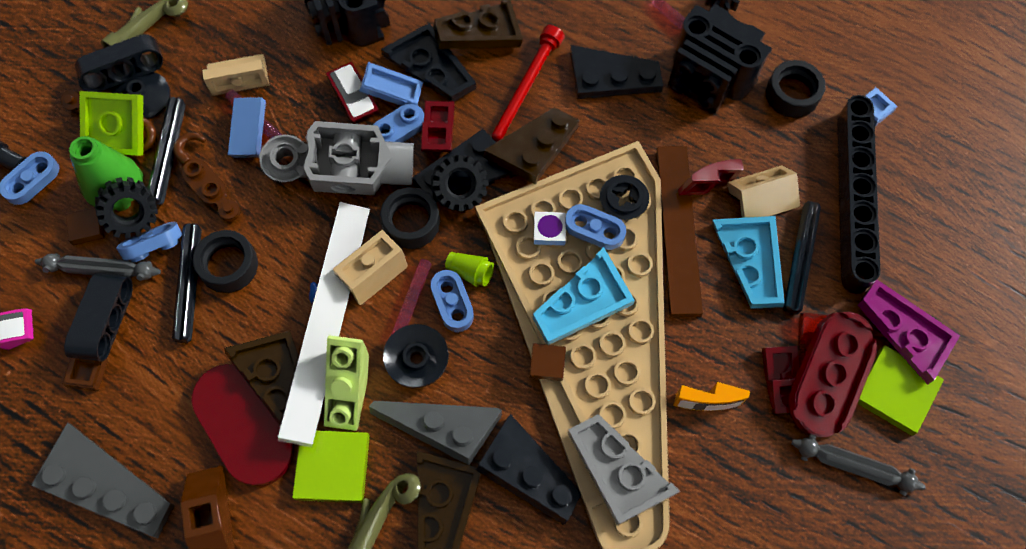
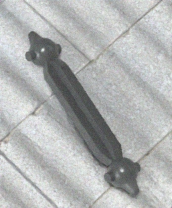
[35,253,161,281]
[791,434,926,496]

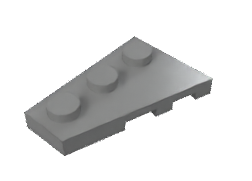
[567,414,680,526]

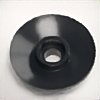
[112,72,171,120]
[383,324,449,388]

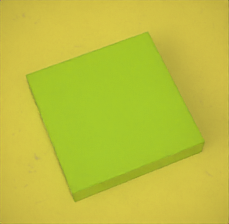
[79,91,143,156]
[857,345,944,436]
[293,431,370,503]

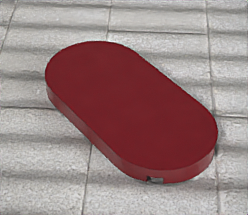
[789,312,877,437]
[192,364,294,486]

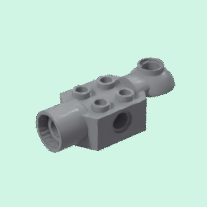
[259,121,414,196]

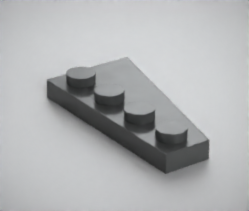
[31,422,175,538]

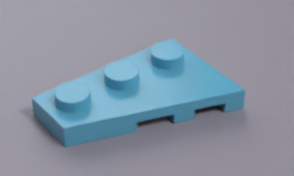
[712,216,785,308]
[533,247,635,345]

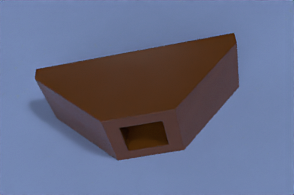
[181,465,235,549]

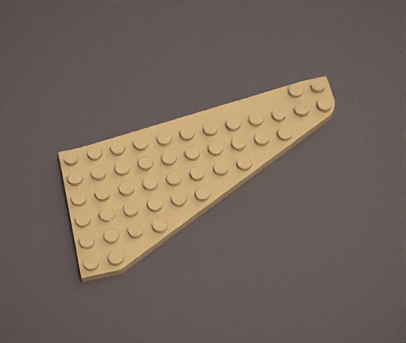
[475,141,670,549]

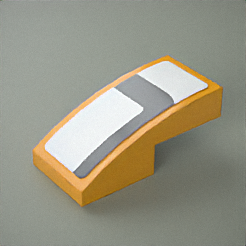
[673,382,750,411]

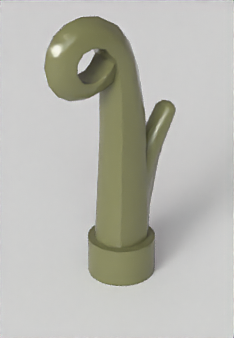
[101,0,188,48]
[347,473,421,549]

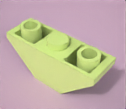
[324,335,369,431]

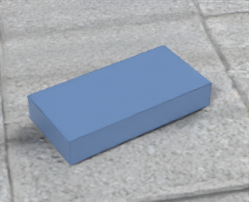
[359,62,423,106]
[228,97,266,158]

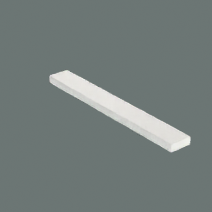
[278,202,370,447]

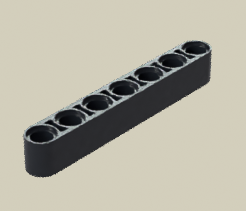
[837,95,881,294]

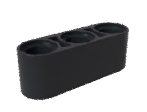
[75,34,164,92]
[64,273,133,362]

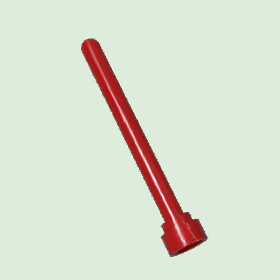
[491,25,565,142]

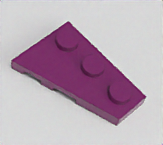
[857,280,960,385]

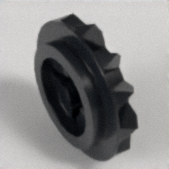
[599,175,649,223]

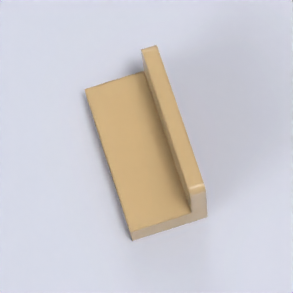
[202,54,269,96]
[728,165,800,218]
[333,230,408,305]

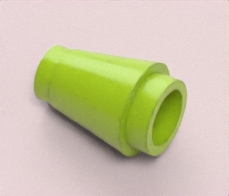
[445,252,494,287]

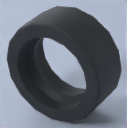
[766,60,825,118]
[380,187,440,249]
[192,230,258,293]

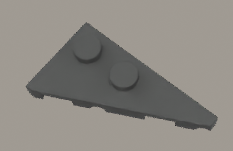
[369,401,502,465]

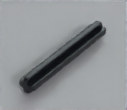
[148,97,186,206]
[783,201,821,315]
[172,223,202,343]

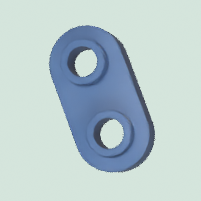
[373,104,424,142]
[0,151,59,205]
[565,204,626,250]
[116,222,182,262]
[431,270,474,332]

